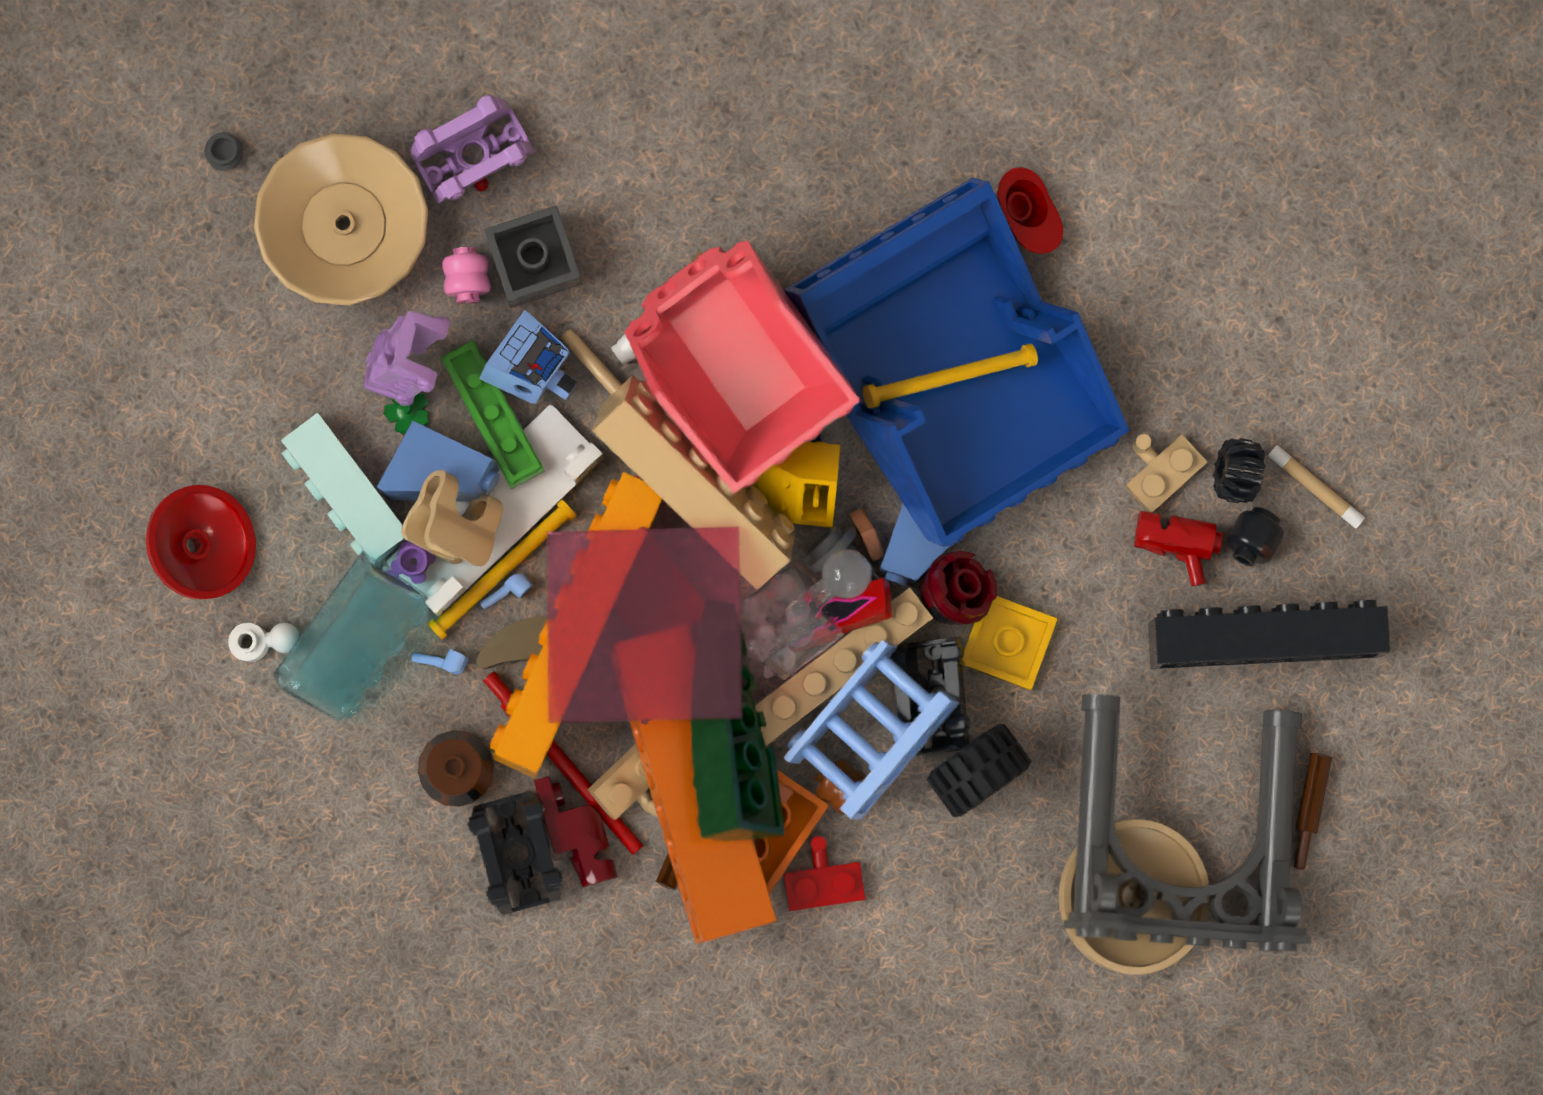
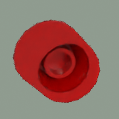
[995,167,1063,254]

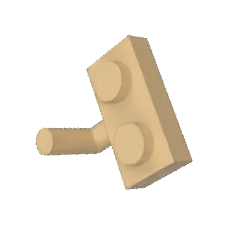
[1125,434,1207,512]
[587,744,658,820]

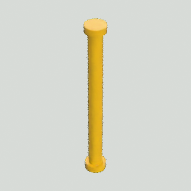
[863,343,1038,408]
[427,499,577,640]

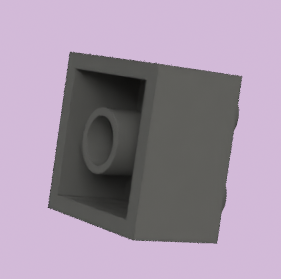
[484,205,583,308]

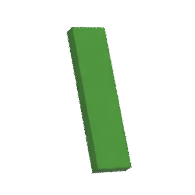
[440,340,545,489]

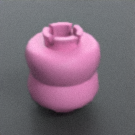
[442,247,491,304]

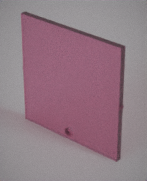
[547,526,742,724]

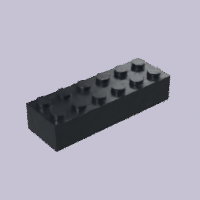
[1148,600,1390,669]

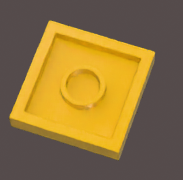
[963,596,1058,691]

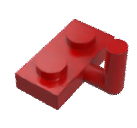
[784,836,865,912]

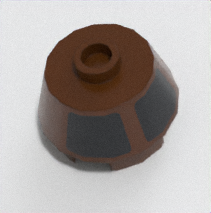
[418,730,494,807]

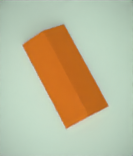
[741,770,830,933]

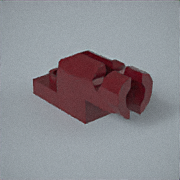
[534,776,618,887]

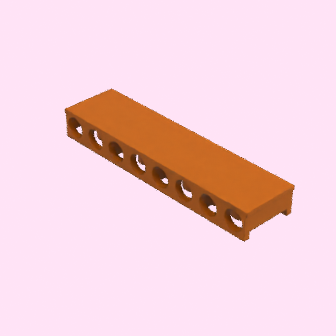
[609,624,777,944]

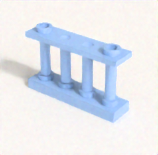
[783,640,960,820]

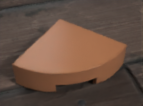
[849,508,885,562]

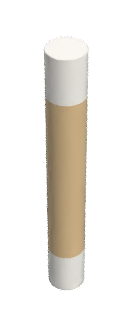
[1268,445,1365,529]

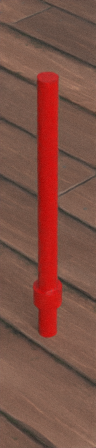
[483,671,644,855]

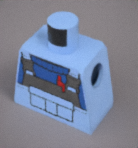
[480,310,578,404]

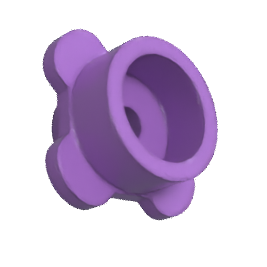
[391,540,436,584]

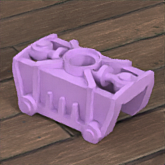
[410,95,535,205]
[364,311,450,406]

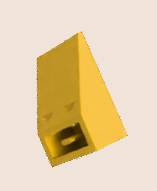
[748,442,840,527]

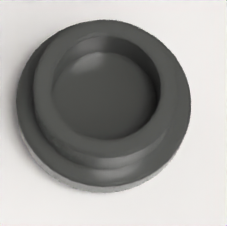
[205,132,243,171]

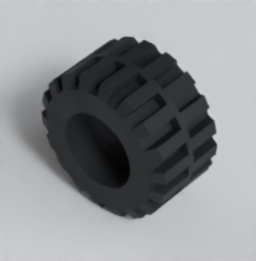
[926,723,1032,818]

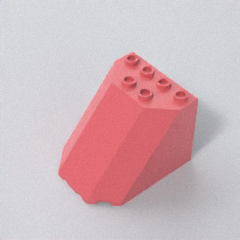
[624,241,860,493]

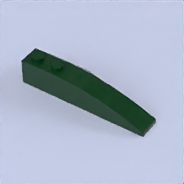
[691,600,785,841]

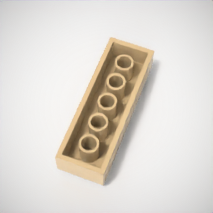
[592,375,796,590]

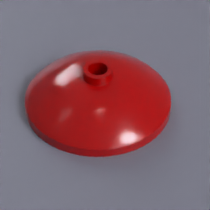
[146,485,256,600]

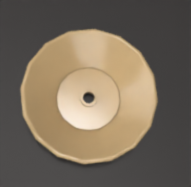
[254,133,428,306]

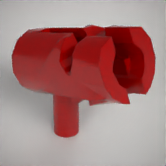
[1134,510,1223,587]

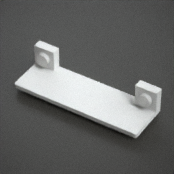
[387,405,604,617]

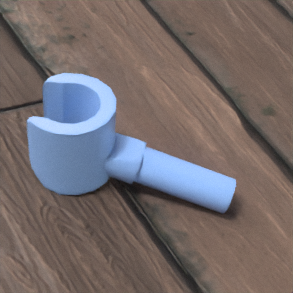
[480,574,533,610]
[412,649,469,675]

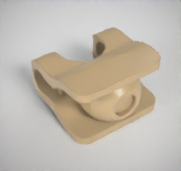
[402,470,503,567]

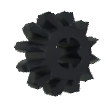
[1213,438,1266,503]

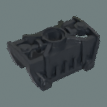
[889,636,970,756]
[467,790,564,915]

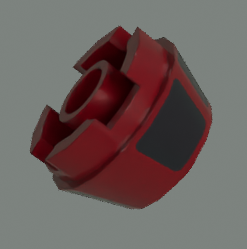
[921,551,997,625]

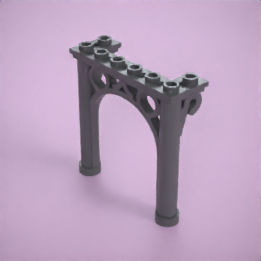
[1063,694,1311,952]

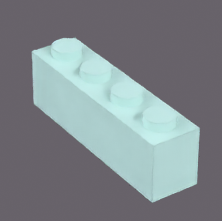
[281,413,405,565]

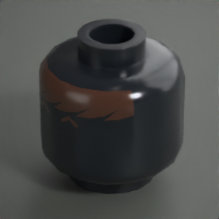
[1227,507,1284,567]

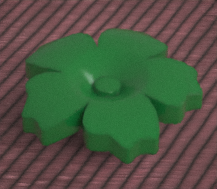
[383,394,429,435]

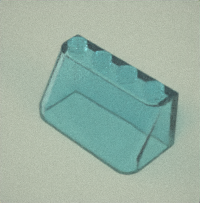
[272,551,429,721]

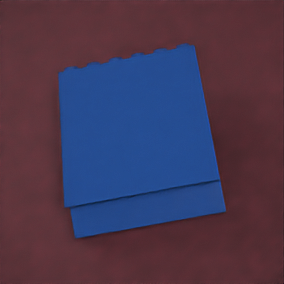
[784,177,1130,547]

